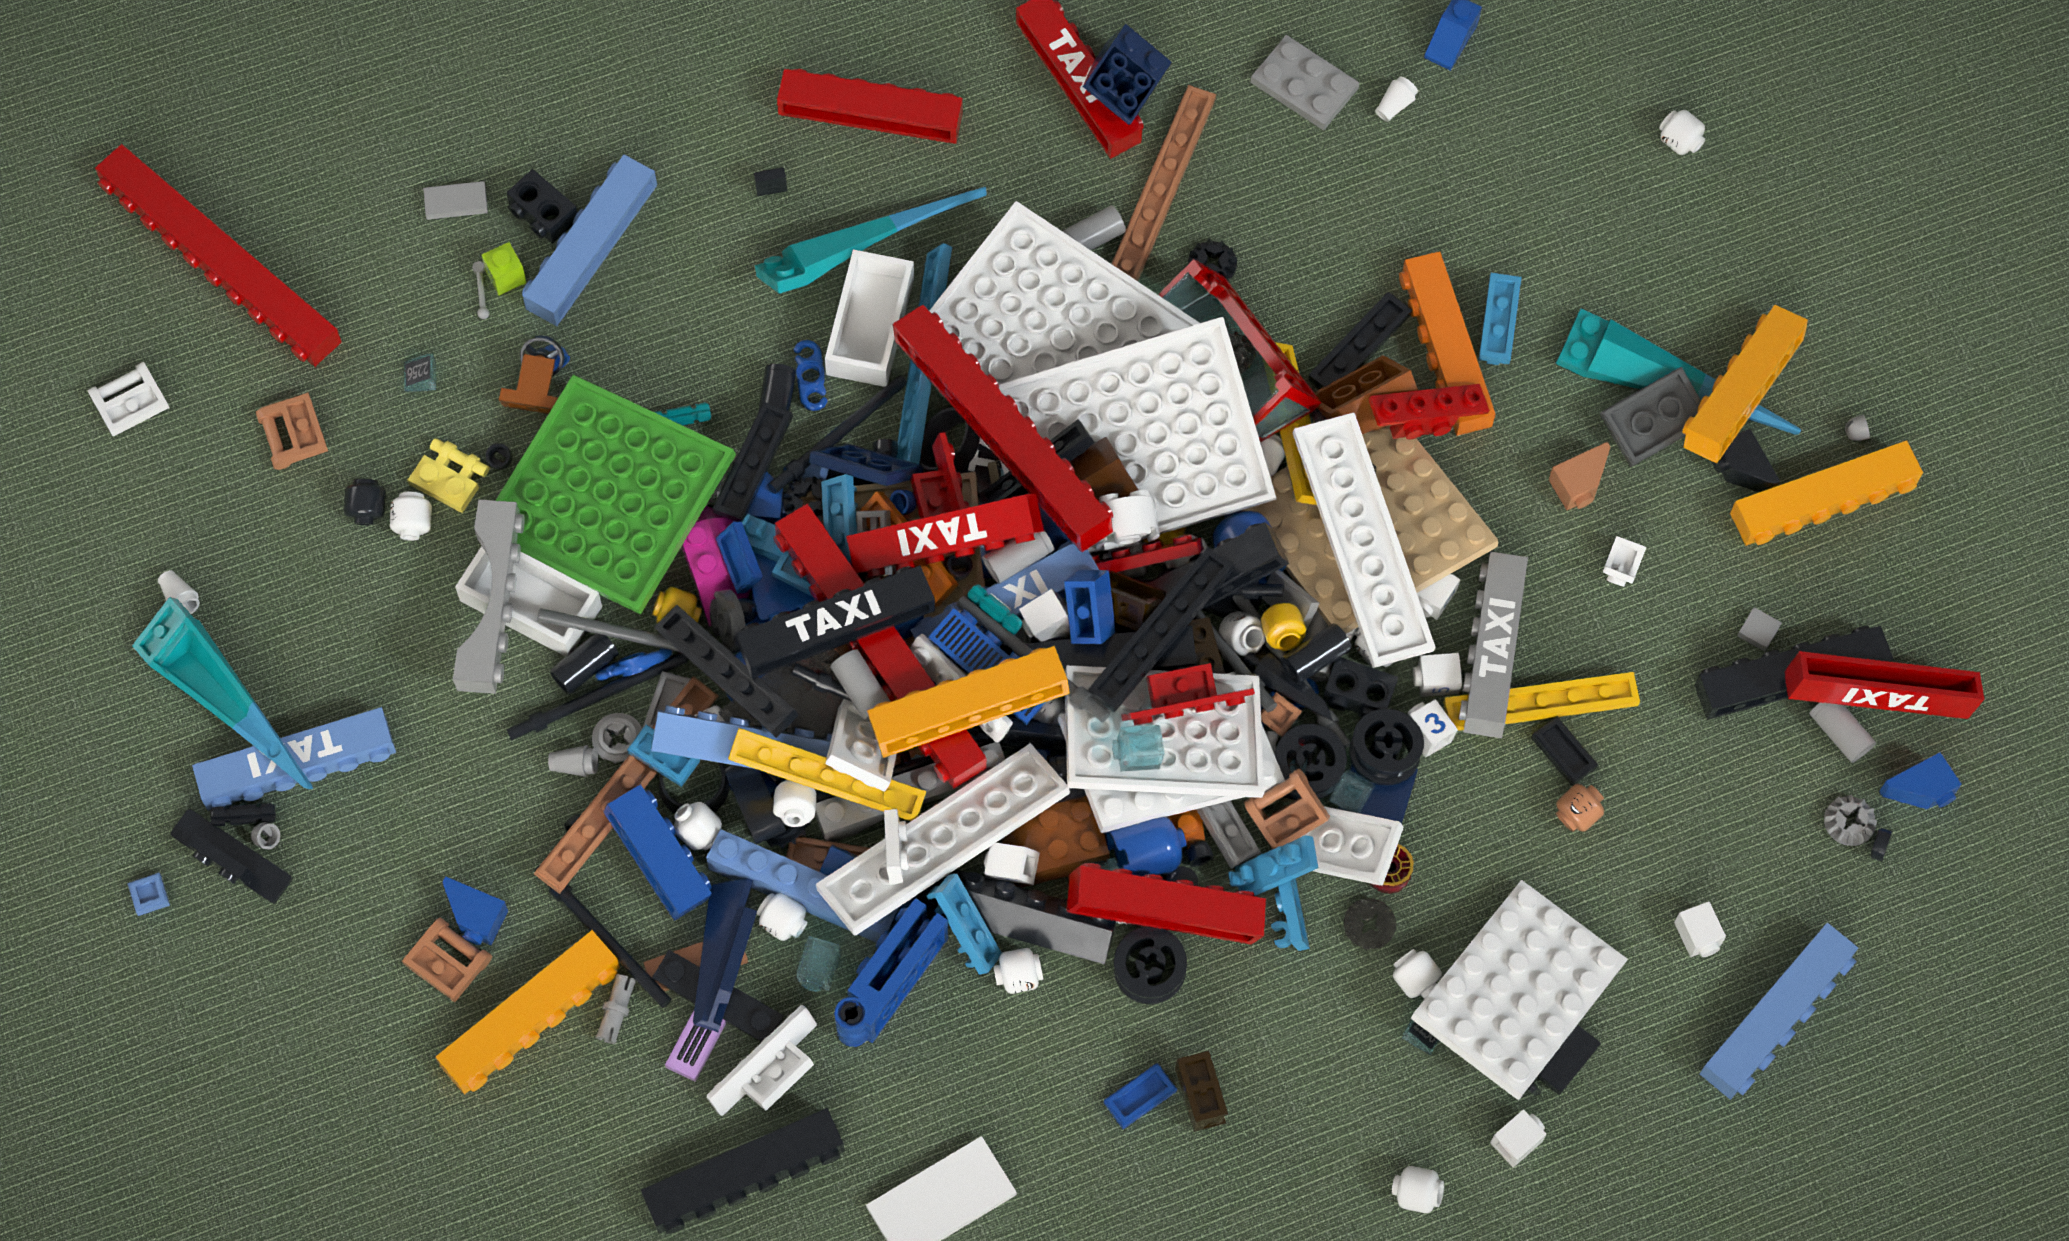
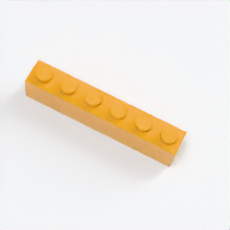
[1682,305,1808,463]
[1730,440,1923,546]
[867,646,1070,758]
[436,930,620,1095]

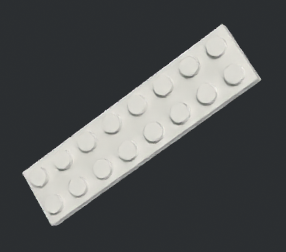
[1293,413,1436,668]
[816,743,1070,936]

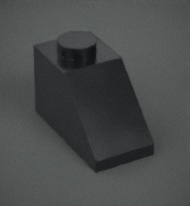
[1712,429,1780,492]

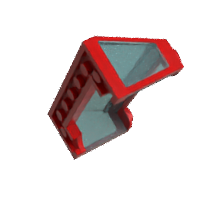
[1158,259,1322,443]

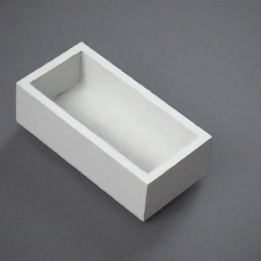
[825,250,914,387]
[455,546,602,657]

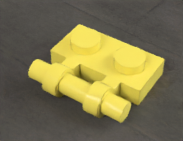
[408,438,490,513]

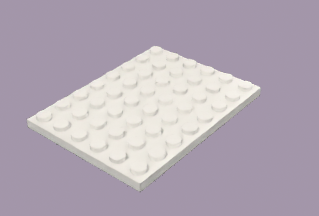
[929,201,1200,385]
[999,317,1277,555]

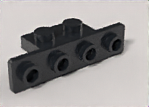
[170,809,293,904]

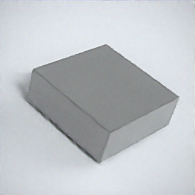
[1737,607,1782,652]

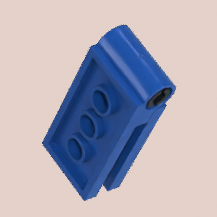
[834,898,948,1047]

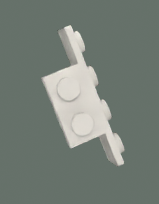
[910,634,1013,743]
[707,1005,817,1116]

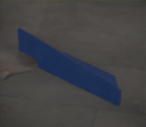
[693,878,757,1032]

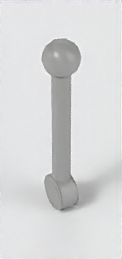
[472,261,489,319]

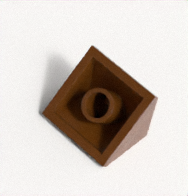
[1070,437,1138,501]

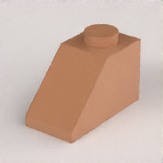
[1549,442,1610,510]

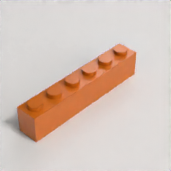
[1399,251,1496,436]

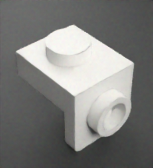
[1603,536,1646,587]

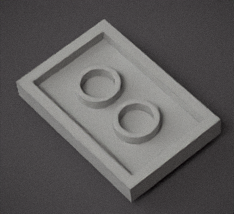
[1250,35,1360,131]

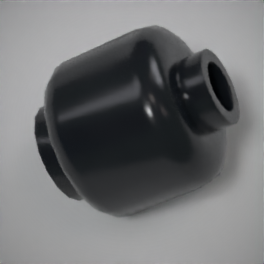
[344,479,386,526]

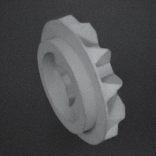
[592,713,642,764]
[1824,794,1877,846]

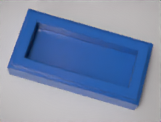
[716,522,763,594]
[1103,1063,1177,1129]

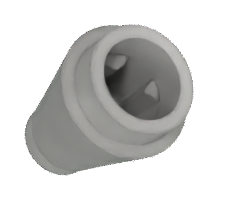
[548,745,598,777]

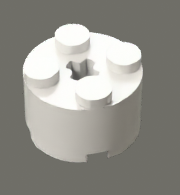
[1096,490,1160,550]

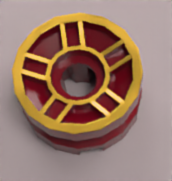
[1370,844,1414,894]

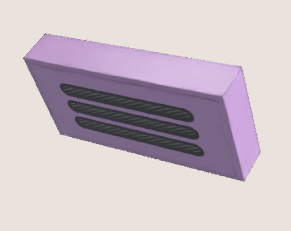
[665,1011,726,1082]

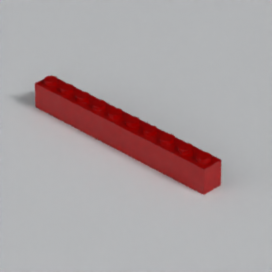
[95,144,341,367]
[892,305,1114,553]
[773,504,987,789]

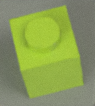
[481,242,527,296]

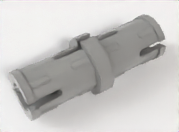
[595,974,636,1044]

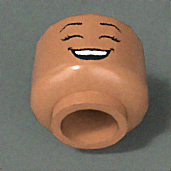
[1555,784,1604,832]

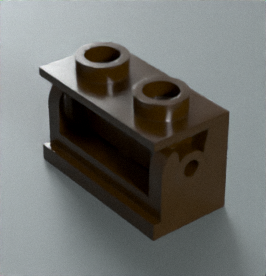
[1110,571,1166,631]
[1175,1050,1228,1132]

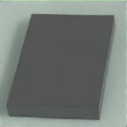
[1599,367,1701,467]

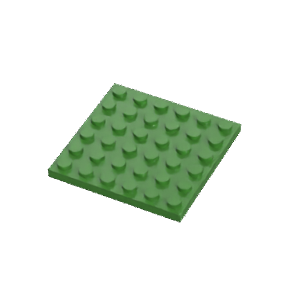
[496,375,736,615]

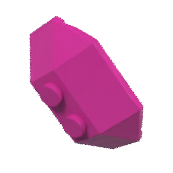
[681,506,751,626]

